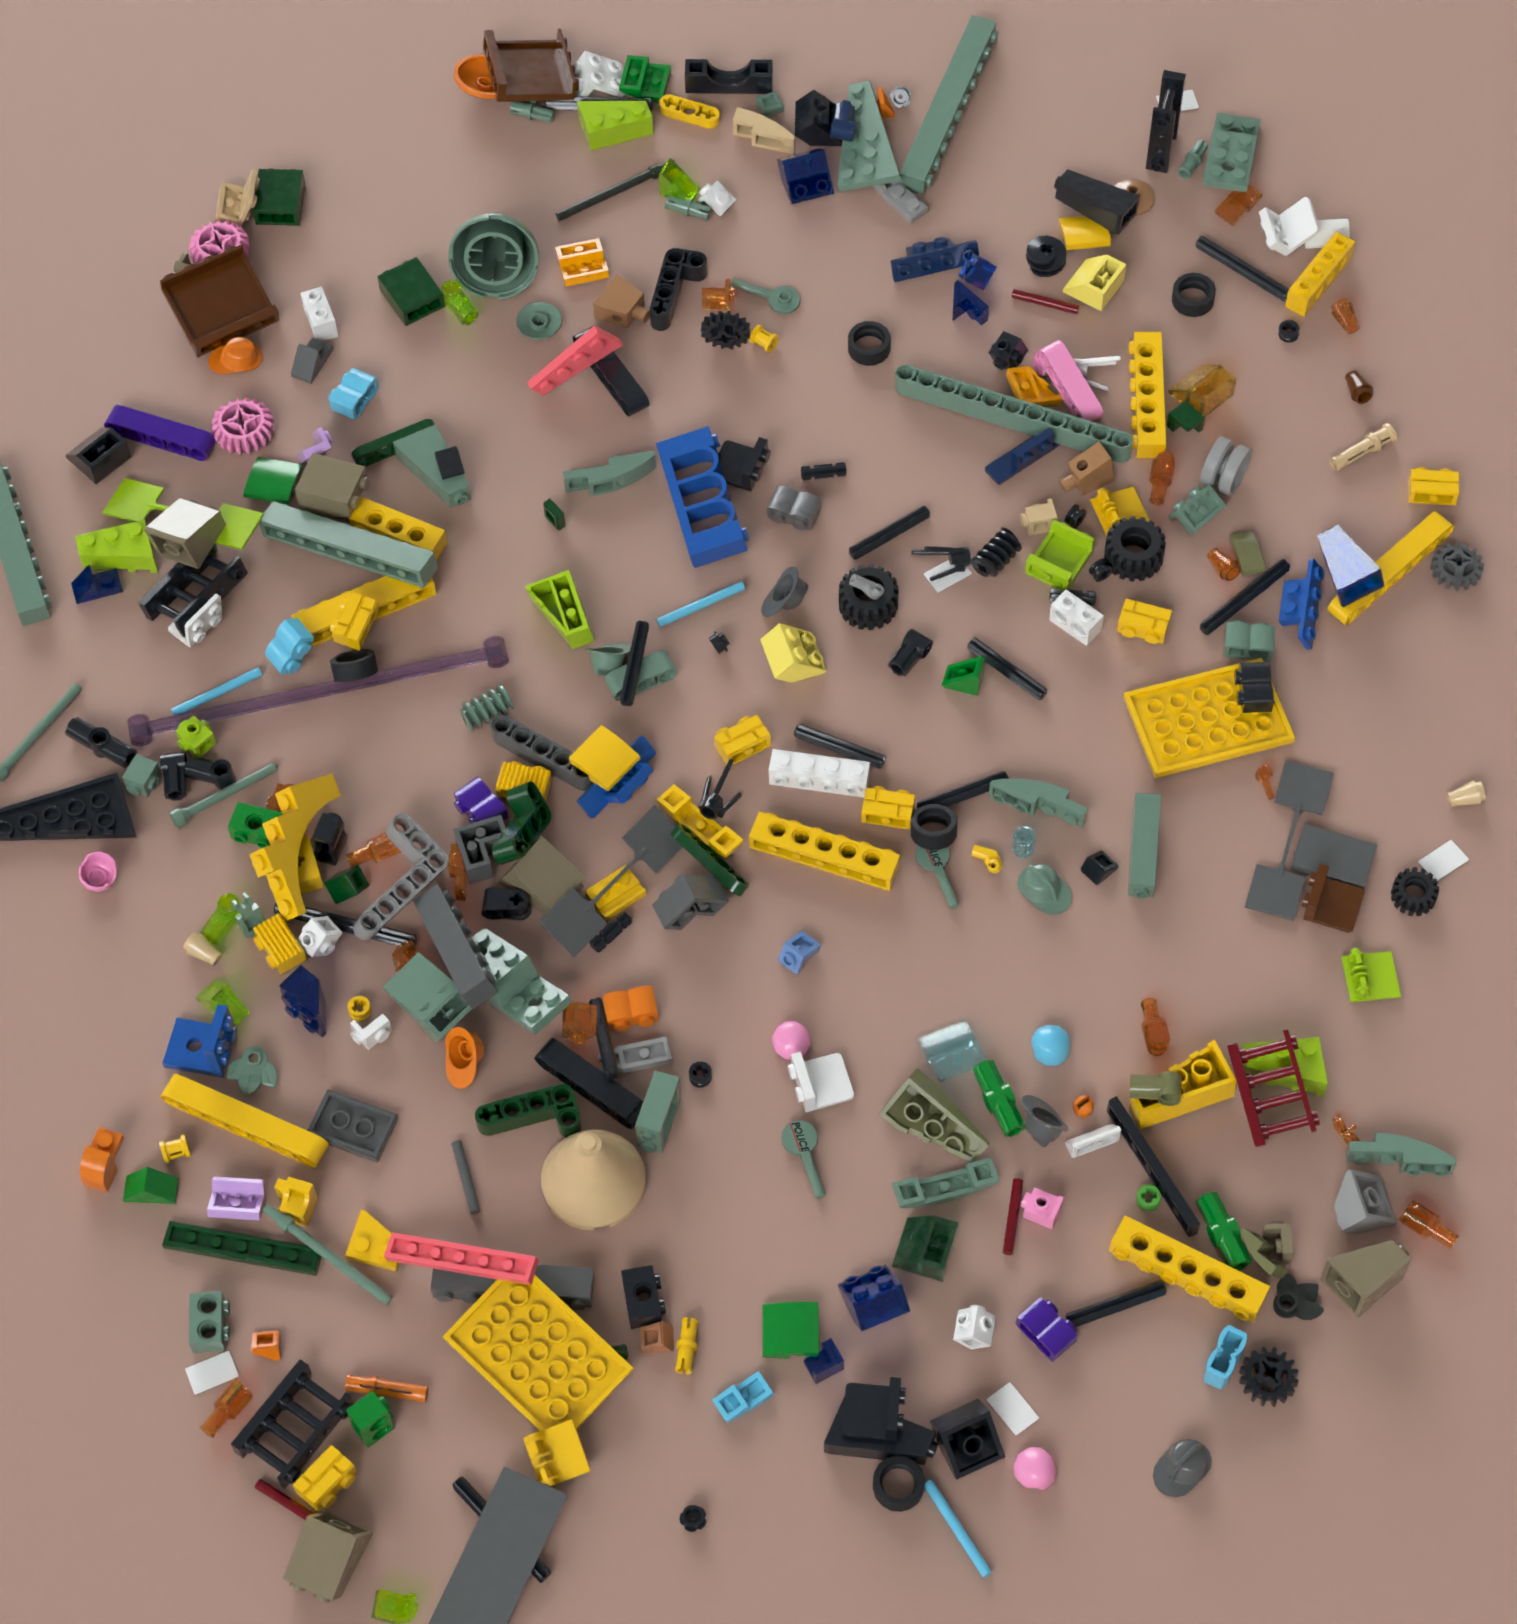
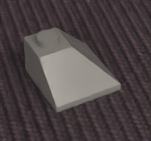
[1334,1169,1397,1234]

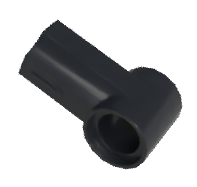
[888,629,933,676]
[160,751,187,801]
[184,756,236,790]

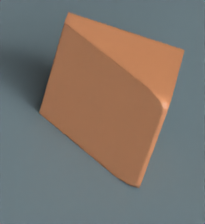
[640,1321,674,1354]

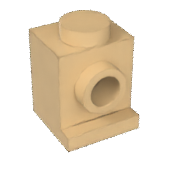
[1020,498,1058,536]

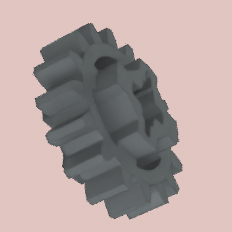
[1430,542,1484,591]

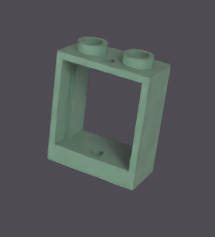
[635,1070,681,1153]

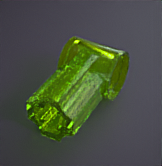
[442,280,479,325]
[200,893,241,945]

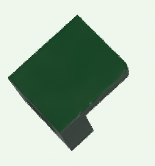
[1167,400,1205,432]
[324,864,370,904]

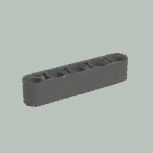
[491,715,594,791]

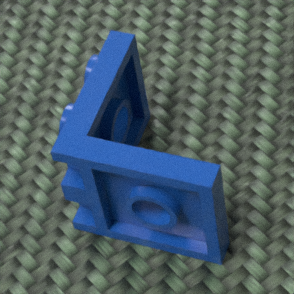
[162,1004,237,1078]

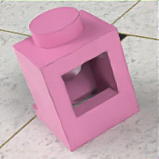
[1021,1187,1064,1230]

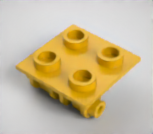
[1090,486,1150,536]
[523,1419,591,1486]

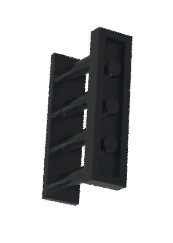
[1146,70,1186,173]
[138,549,248,638]
[231,1359,354,1489]

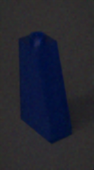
[1317,525,1384,607]

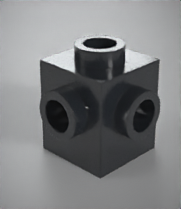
[988,331,1029,370]

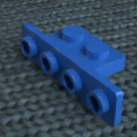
[1279,558,1324,650]
[577,736,656,818]

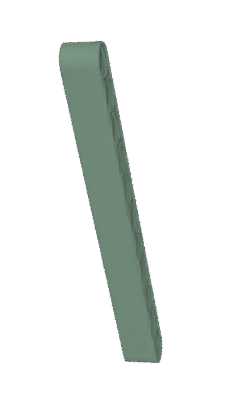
[895,365,1133,463]

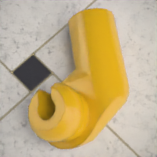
[971,845,1002,873]

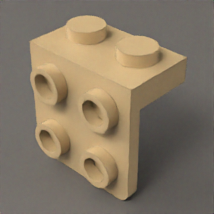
[215,169,259,227]

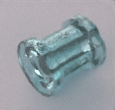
[1012,827,1036,858]

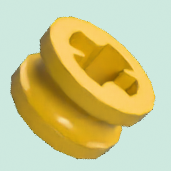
[347,996,371,1022]

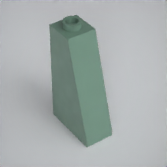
[393,425,472,508]
[1128,793,1161,898]

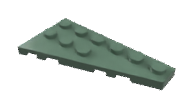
[837,81,902,192]

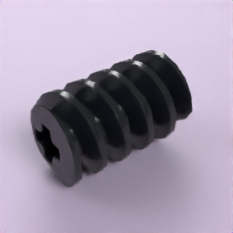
[971,527,1022,577]

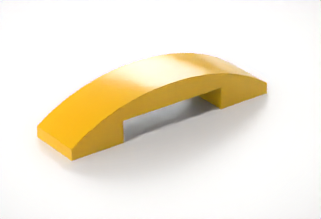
[657,784,744,858]

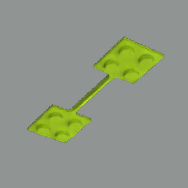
[102,478,264,550]

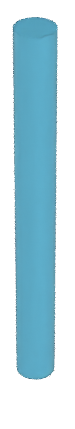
[656,581,745,627]
[171,667,262,717]
[924,1480,992,1578]

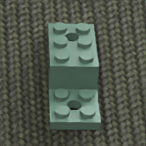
[1202,113,1261,192]
[474,927,573,1035]

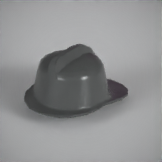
[761,567,808,617]
[1022,1095,1069,1147]
[1153,1439,1212,1497]

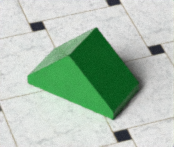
[941,656,985,696]
[123,1167,179,1204]

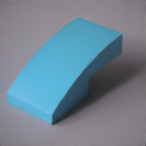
[712,1371,775,1423]

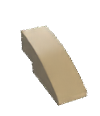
[733,107,795,154]

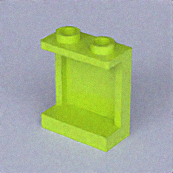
[1025,520,1095,591]

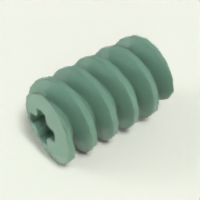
[459,685,514,732]

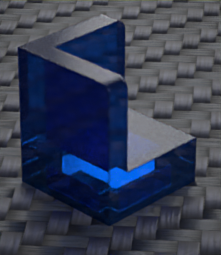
[959,251,997,290]
[804,1338,844,1384]

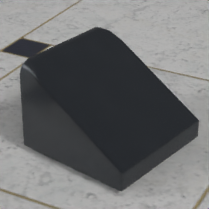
[434,446,465,480]
[1080,850,1119,885]

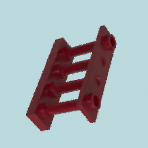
[1227,1029,1320,1148]

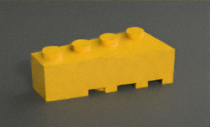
[1129,1039,1236,1130]

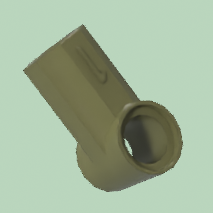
[1129,1071,1182,1106]

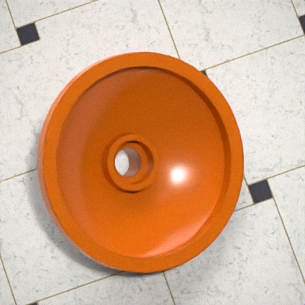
[453,54,496,99]

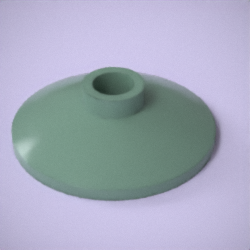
[516,302,562,340]

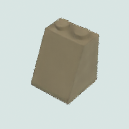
[295,453,369,517]
[144,498,226,569]
[498,836,586,914]
[1320,1240,1411,1317]
[283,1511,373,1602]

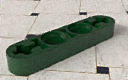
[351,419,435,467]
[671,823,749,896]

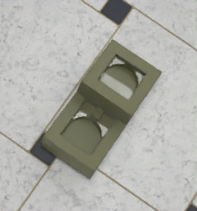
[1230,530,1266,576]
[1241,1228,1288,1279]

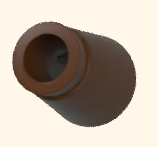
[1345,370,1373,404]

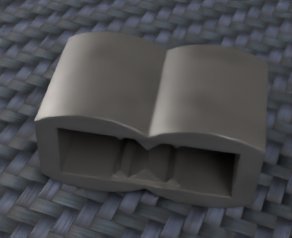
[767,486,822,530]

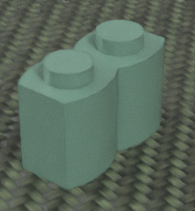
[1223,620,1275,661]

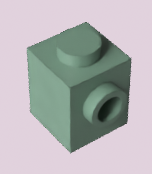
[122,754,162,798]

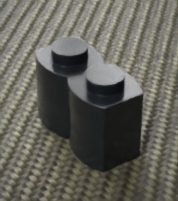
[1234,662,1274,713]
[310,813,348,866]

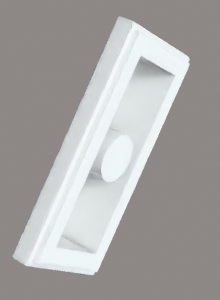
[1304,219,1350,249]
[1065,1124,1121,1158]

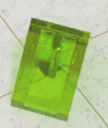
[659,158,700,200]
[196,980,249,1026]

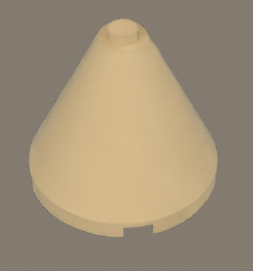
[541,1130,646,1230]

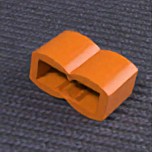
[602,986,659,1032]

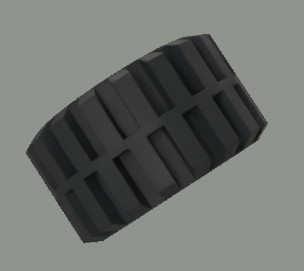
[1104,516,1166,582]
[839,565,899,630]

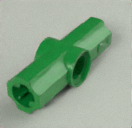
[973,1060,1025,1137]
[1196,1192,1252,1271]

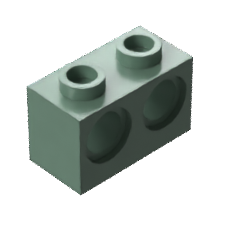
[189,1291,230,1353]

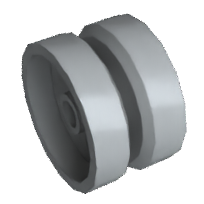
[1200,436,1253,496]

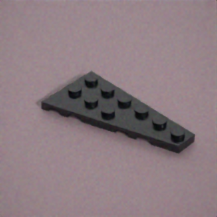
[0,773,137,841]

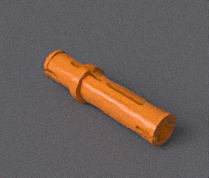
[345,1374,428,1403]

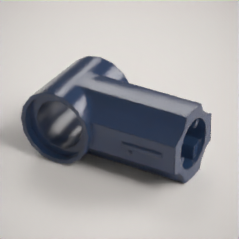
[829,100,855,142]

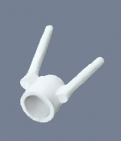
[1073,356,1121,391]

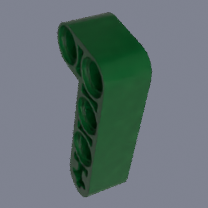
[492,781,551,865]
[475,1084,582,1138]

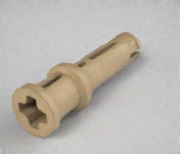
[1330,423,1397,471]

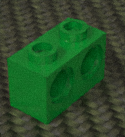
[346,1391,394,1448]

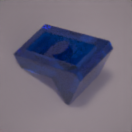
[952,280,989,325]
[71,565,123,604]

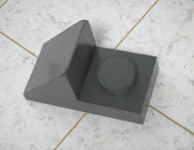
[291,338,333,384]

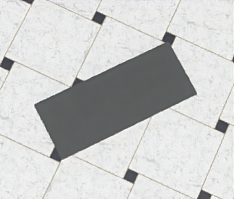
[428,1467,567,1624]

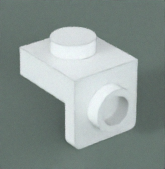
[697,180,736,216]
[350,1014,392,1050]

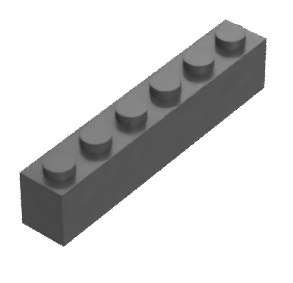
[413,884,498,1009]
[431,1265,595,1310]

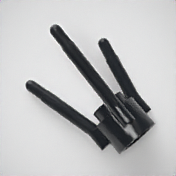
[911,546,971,581]
[698,758,742,819]

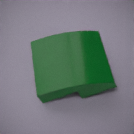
[619,55,671,103]
[243,457,302,505]
[762,1302,819,1359]

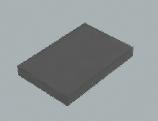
[1291,824,1377,890]
[307,1089,399,1163]

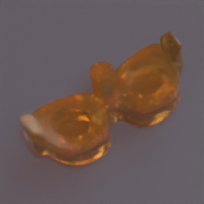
[1332,1114,1360,1144]

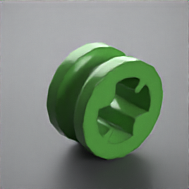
[1136,1185,1161,1211]

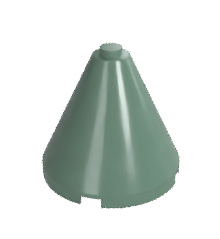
[448,213,539,300]

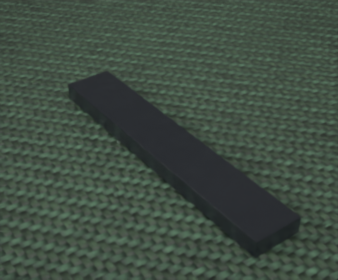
[1107,1096,1200,1237]

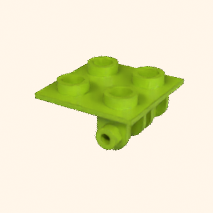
[1341,948,1401,1002]

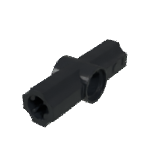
[65,716,137,768]

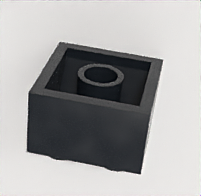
[930,1399,1005,1480]

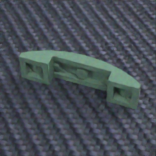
[892,1157,1000,1208]

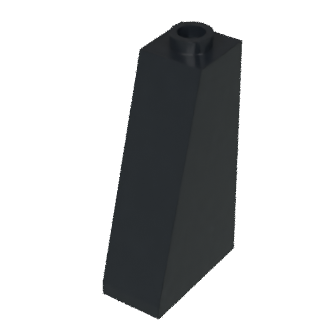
[1054,169,1140,235]
[824,1396,938,1465]

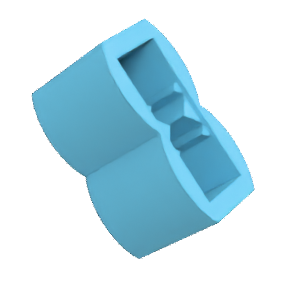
[329,368,379,420]
[265,618,314,674]
[1203,1325,1247,1390]

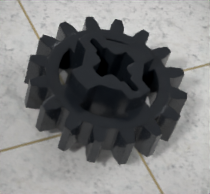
[701,311,751,349]
[1239,1347,1299,1407]

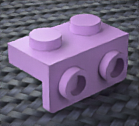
[297,427,333,464]
[207,1177,266,1221]

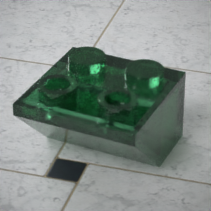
[892,1215,959,1282]

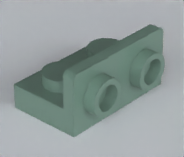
[1168,484,1226,535]

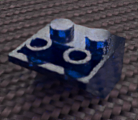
[777,148,834,204]
[279,965,326,1038]
[837,1265,910,1331]

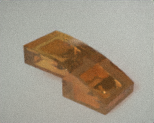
[1215,184,1263,226]
[448,844,467,901]

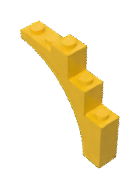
[249,773,341,921]

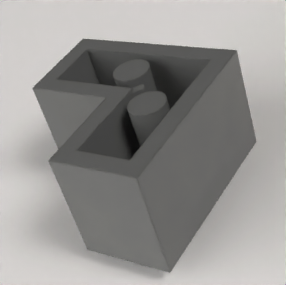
[453,815,506,884]
[652,874,729,930]

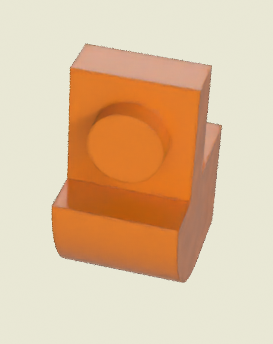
[80,1127,125,1192]

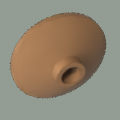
[1115,179,1155,216]

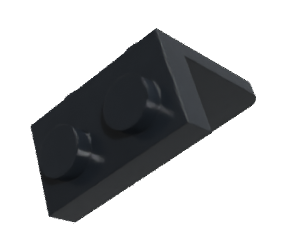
[718,437,771,492]
[842,1377,906,1441]

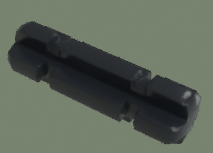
[801,462,847,480]
[1049,588,1096,606]
[590,912,632,952]

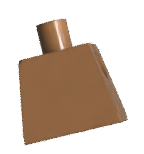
[593,274,650,328]
[1059,442,1115,495]

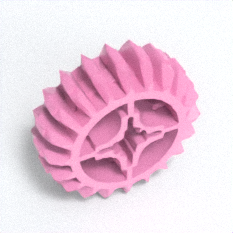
[189,219,250,265]
[212,396,274,456]

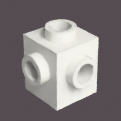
[297,916,343,957]
[953,1305,996,1350]

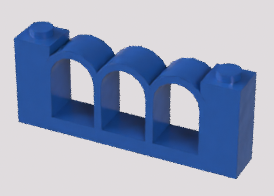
[656,426,749,568]

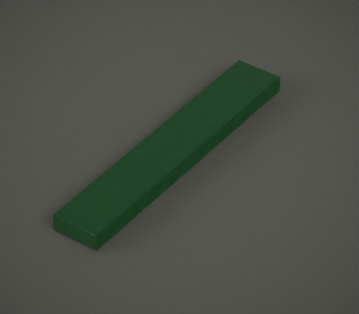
[162,1221,321,1276]

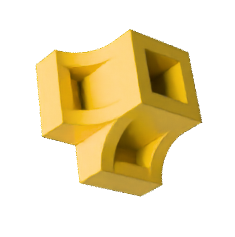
[274,1176,318,1227]

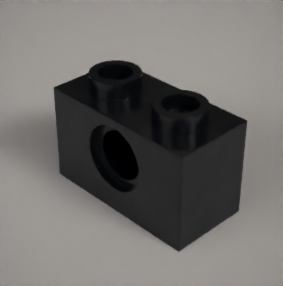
[621,1265,666,1329]

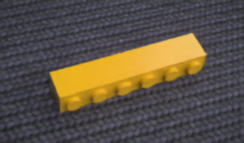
[291,576,437,647]

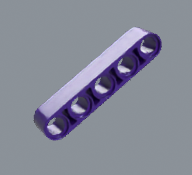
[104,405,216,461]

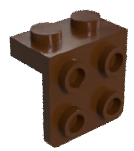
[1301,863,1364,933]

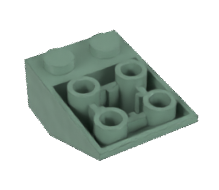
[382,952,472,1042]

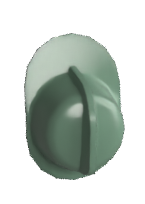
[585,643,631,675]
[1017,864,1072,915]

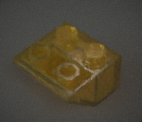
[1168,365,1236,417]

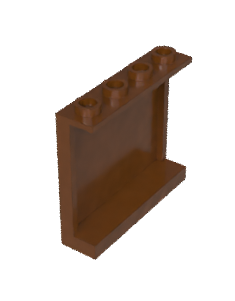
[483,29,579,102]
[160,244,279,358]

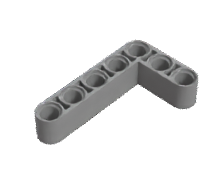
[353,813,449,940]

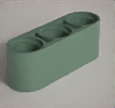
[604,650,678,701]

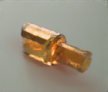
[1149,452,1175,505]
[345,832,401,867]
[1141,998,1170,1056]
[1399,1200,1460,1249]
[200,1378,254,1438]

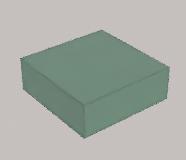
[756,91,784,117]

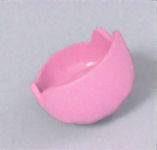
[78,851,117,892]
[772,1021,811,1060]
[1013,1447,1057,1490]

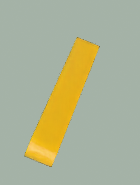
[1327,511,1454,626]
[160,1074,329,1168]

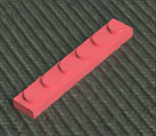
[384,1232,539,1285]

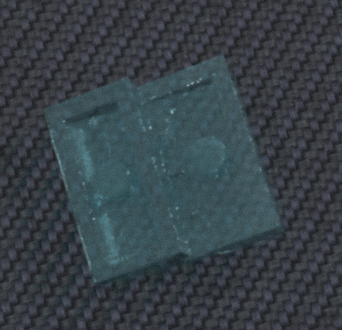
[918,1020,987,1082]

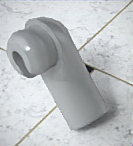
[849,574,884,600]

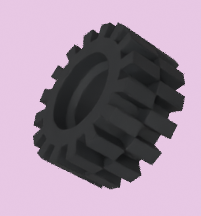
[1391,867,1439,916]

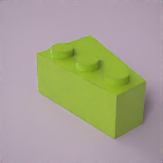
[577,101,654,151]
[75,520,158,573]
[524,570,595,649]
[1241,1037,1328,1097]

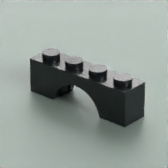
[685,59,773,94]

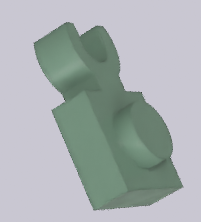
[231,892,266,939]

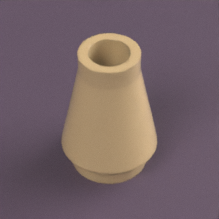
[1447,780,1486,807]
[183,932,222,966]

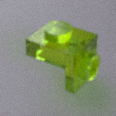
[371,1589,418,1624]

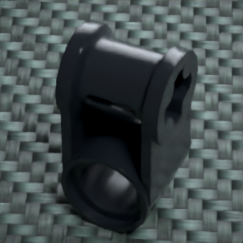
[481,887,531,921]

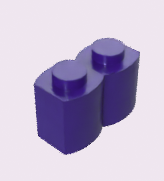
[454,777,509,824]
[1016,1297,1078,1362]

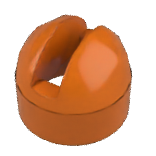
[1073,1095,1094,1118]

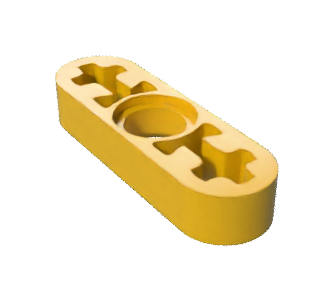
[659,94,720,129]

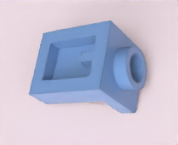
[778,931,821,974]

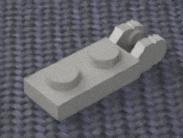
[873,181,928,223]
[598,1036,672,1074]

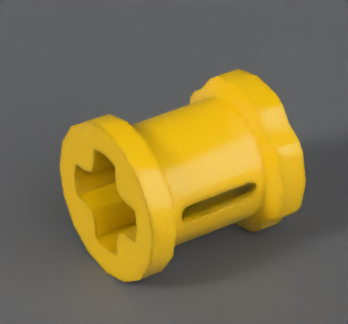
[749,324,779,353]
[159,1134,191,1164]

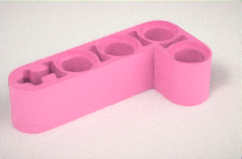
[1033,340,1104,422]

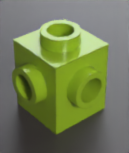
[175,715,216,758]

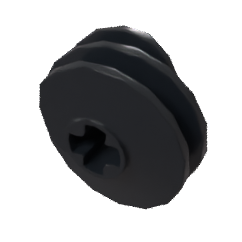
[1026,235,1067,277]

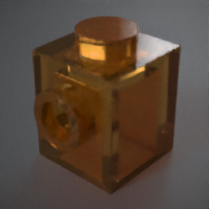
[561,1001,597,1043]

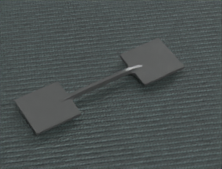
[1245,761,1334,921]
[539,805,682,958]

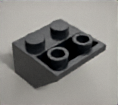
[795,90,842,146]
[65,428,131,484]

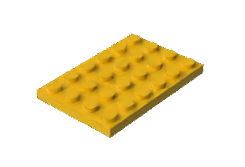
[1123,658,1295,778]
[442,1275,634,1431]

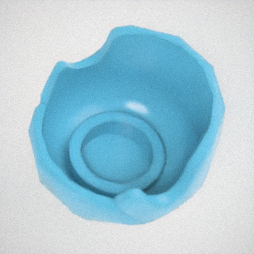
[1031,1025,1071,1066]

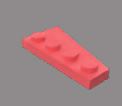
[527,325,623,395]

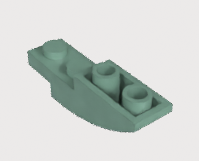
[563,451,656,497]
[989,779,1088,827]
[1346,1132,1456,1177]

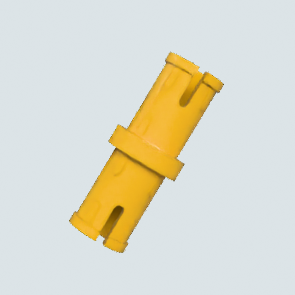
[675,1317,699,1374]

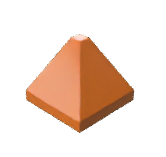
[877,87,895,118]
[251,1330,281,1361]

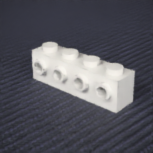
[769,749,870,797]

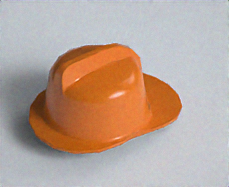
[208,337,263,374]
[445,1027,484,1089]

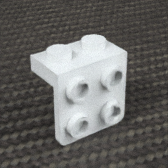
[573,51,625,98]
[1259,197,1320,256]
[168,594,222,648]
[787,1052,854,1112]

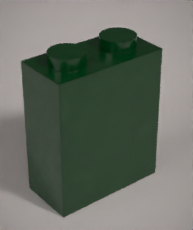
[253,168,306,226]
[377,257,445,326]

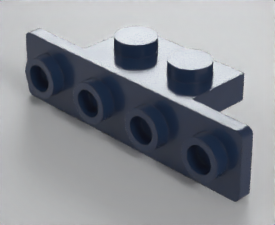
[890,237,980,282]
[985,428,1060,485]

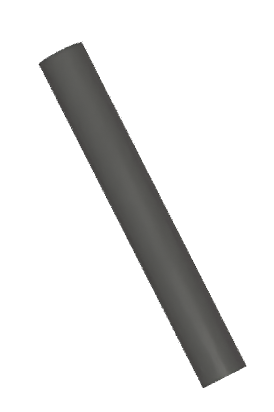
[451,1140,480,1215]

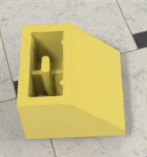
[1062,255,1126,311]
[760,623,827,683]

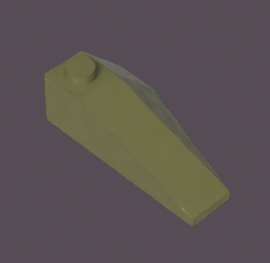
[879,1068,990,1162]

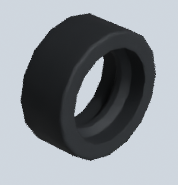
[1171,273,1216,317]
[848,321,891,366]
[330,649,378,682]
[911,804,957,850]
[873,1455,925,1512]

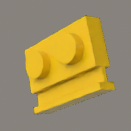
[585,865,647,921]

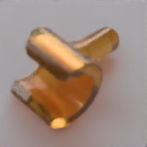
[1255,764,1274,800]

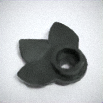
[1273,1274,1324,1320]

